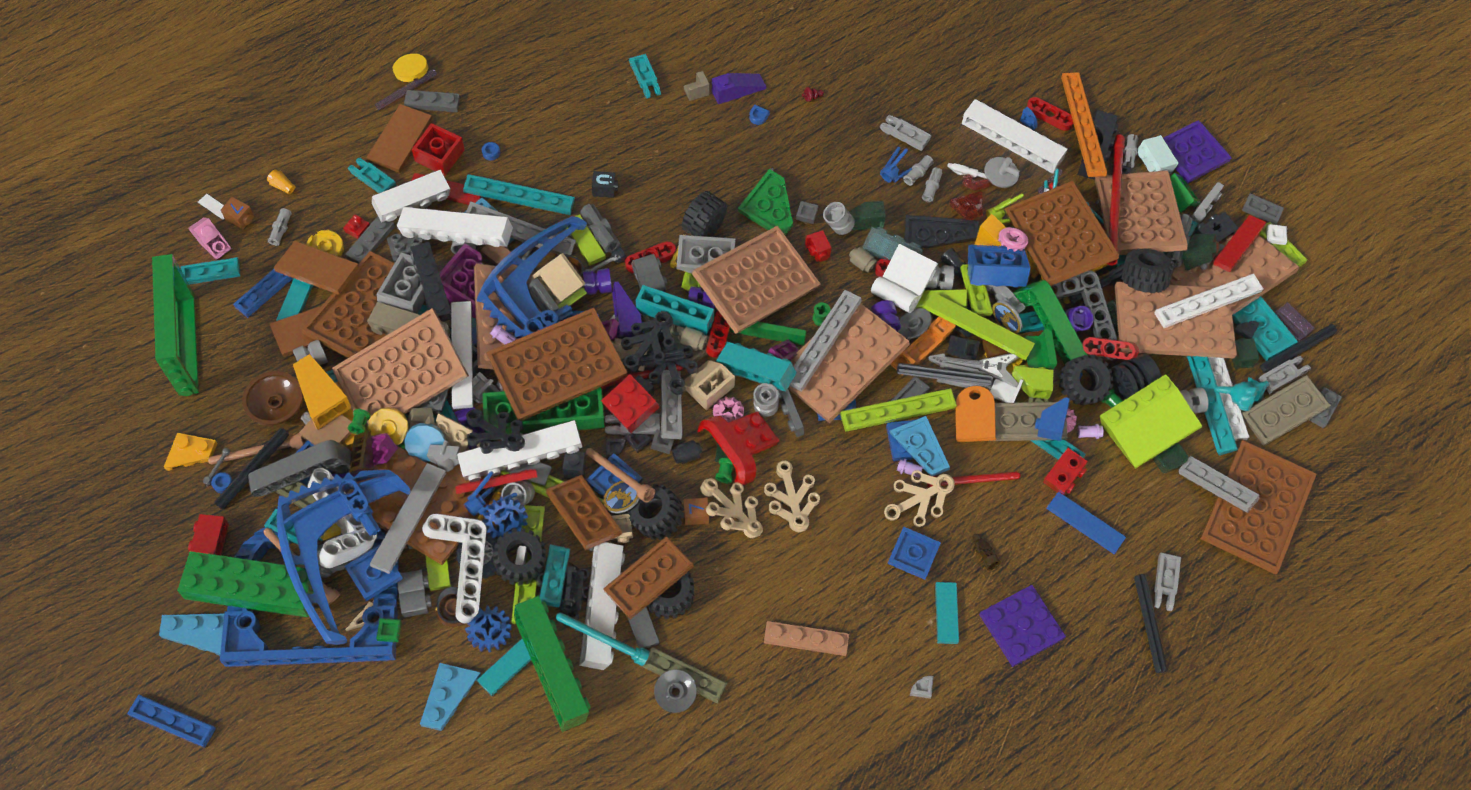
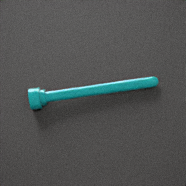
[556,613,650,666]

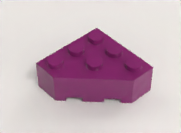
[439,244,482,318]

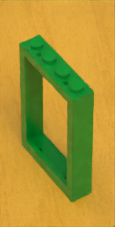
[152,254,199,396]

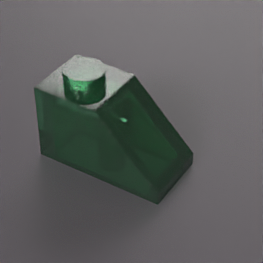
[849,201,886,230]
[1182,234,1220,270]

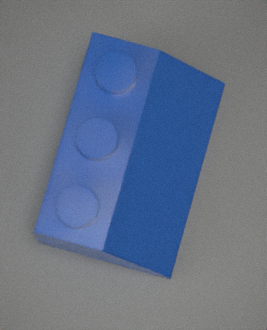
[968,245,1030,287]

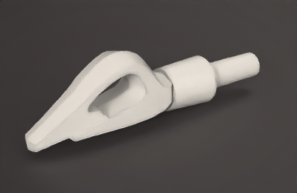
[948,163,987,179]

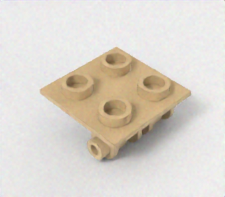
[435,413,473,453]

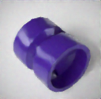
[583,268,612,295]
[688,286,715,311]
[871,300,901,331]
[1064,306,1094,332]

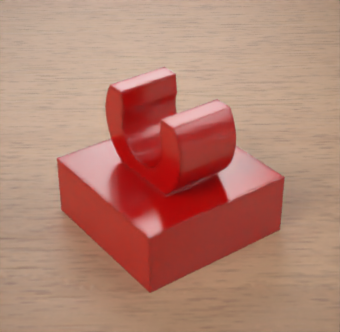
[343,215,370,239]

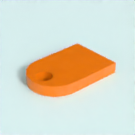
[956,386,996,442]

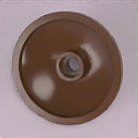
[242,371,303,426]

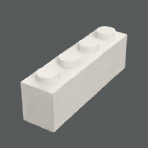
[372,170,450,223]

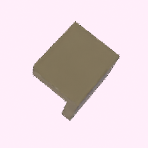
[684,71,709,101]
[407,408,435,429]

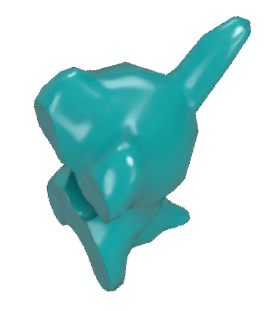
[1215,377,1269,411]

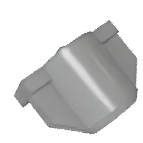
[473,372,500,403]
[427,440,460,472]

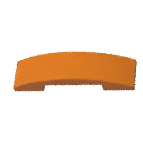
[890,317,956,376]

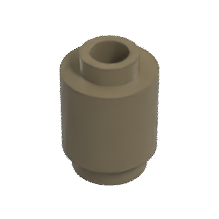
[849,246,877,273]
[678,327,708,351]

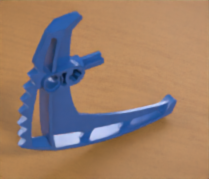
[476,216,587,339]
[277,470,411,645]

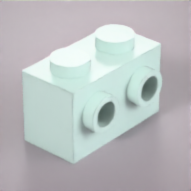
[1138,135,1178,174]

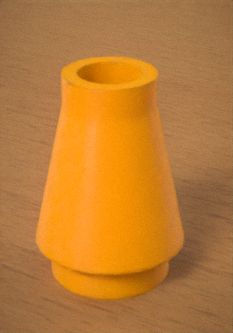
[267,169,296,195]

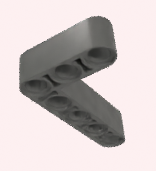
[1051,271,1117,362]
[248,440,352,497]

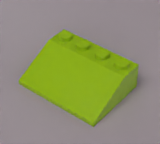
[1100,374,1202,469]

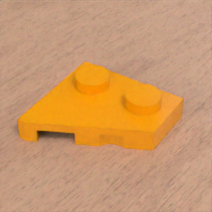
[164,433,217,471]

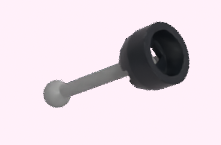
[585,246,627,271]

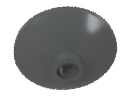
[897,308,932,339]
[654,670,697,713]

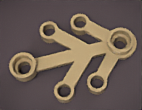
[764,461,820,532]
[884,470,955,527]
[700,478,763,538]

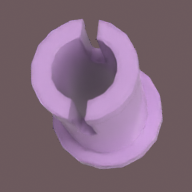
[490,324,516,344]
[1078,424,1103,439]
[897,459,923,478]

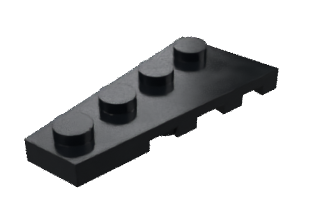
[904,215,979,250]

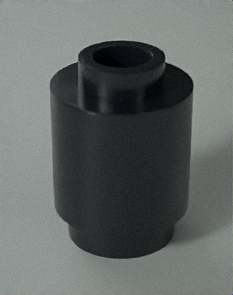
[672,440,702,465]

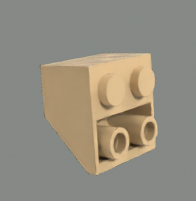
[529,253,585,305]
[684,360,735,410]

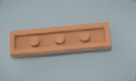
[764,621,849,656]

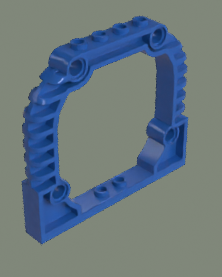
[220,514,399,667]

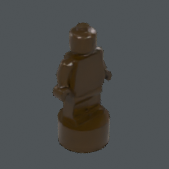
[973,534,1001,571]

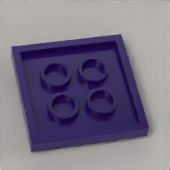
[1163,120,1232,183]
[979,585,1066,667]

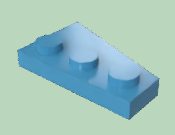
[890,416,950,476]
[159,614,224,656]
[420,663,481,731]

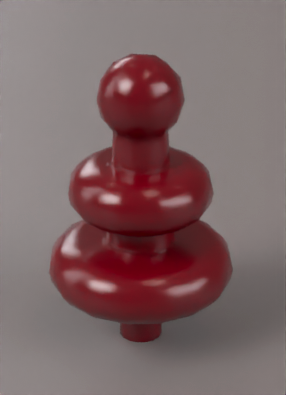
[802,87,824,102]

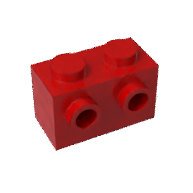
[1043,448,1088,495]
[188,514,229,556]

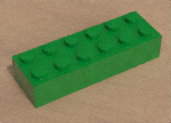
[482,387,605,435]
[177,551,314,617]
[514,596,590,732]

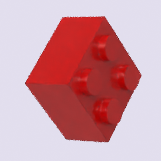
[412,123,465,176]
[601,374,660,433]

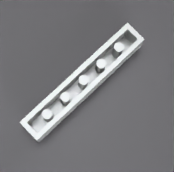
[962,99,1067,174]
[397,207,513,247]
[457,420,582,482]
[579,542,625,670]

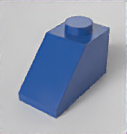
[1035,398,1070,441]

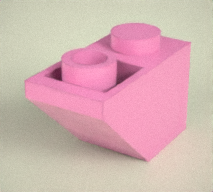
[188,217,232,260]

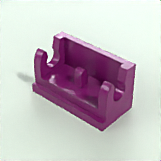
[361,433,398,465]

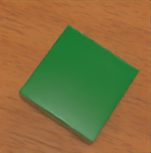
[376,618,402,642]

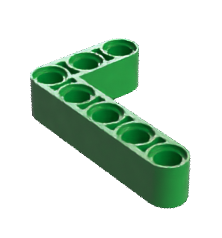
[1013,280,1087,365]

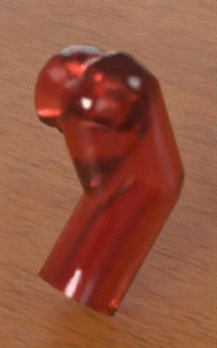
[962,174,989,191]

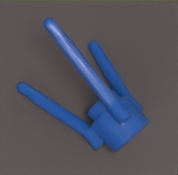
[880,147,912,183]
[464,471,517,516]

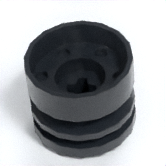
[1110,353,1161,400]

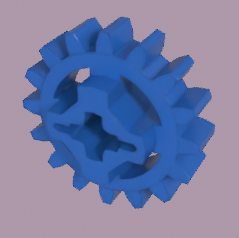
[482,497,528,539]
[465,606,512,652]

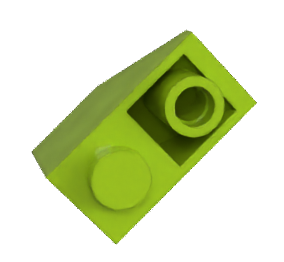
[1011,365,1053,399]

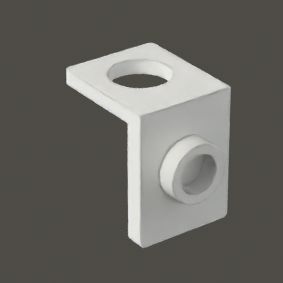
[990,379,1023,403]

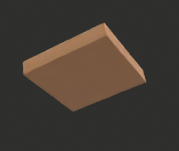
[299,414,352,445]

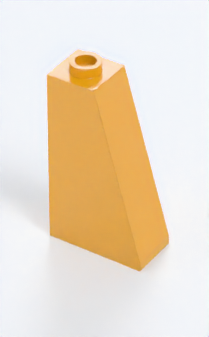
[974,214,1039,283]
[293,354,352,430]

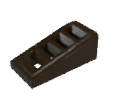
[349,430,374,474]

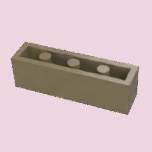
[367,302,451,336]

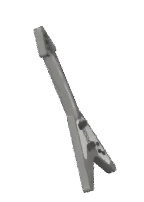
[929,353,1019,387]

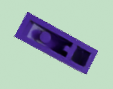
[712,73,766,105]
[612,282,645,339]

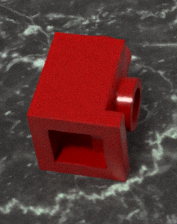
[805,230,832,262]

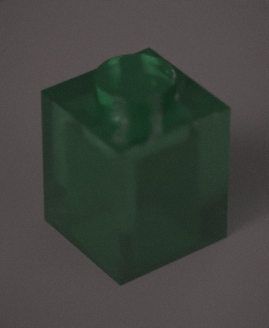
[1232,338,1259,369]

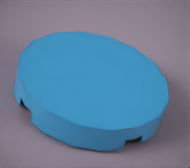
[404,423,445,462]

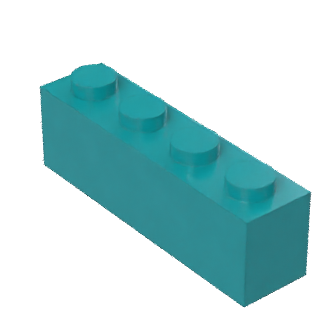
[636,285,714,336]
[716,342,797,392]

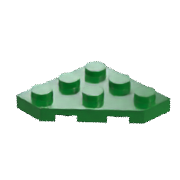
[738,169,793,236]

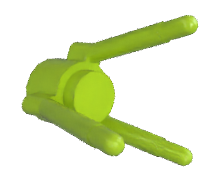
[986,194,1024,223]

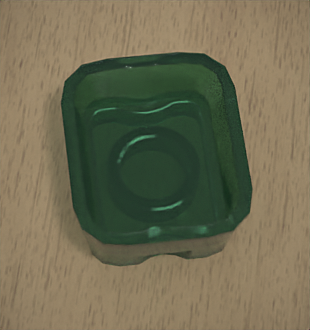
[1152,442,1188,473]

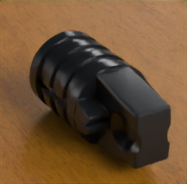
[941,248,966,282]

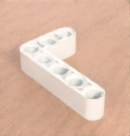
[308,468,377,568]
[423,514,486,623]

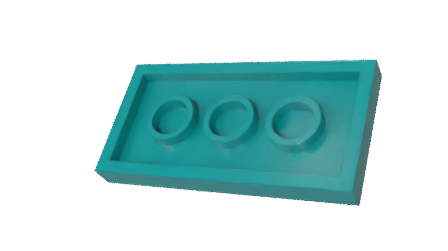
[1232,296,1298,361]

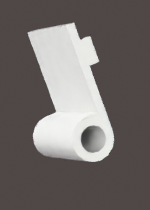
[871,244,938,313]

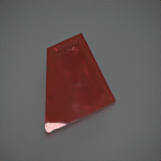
[950,191,983,220]

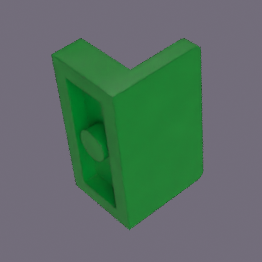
[1170,173,1201,214]
[1024,329,1057,370]

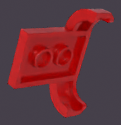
[697,411,780,485]

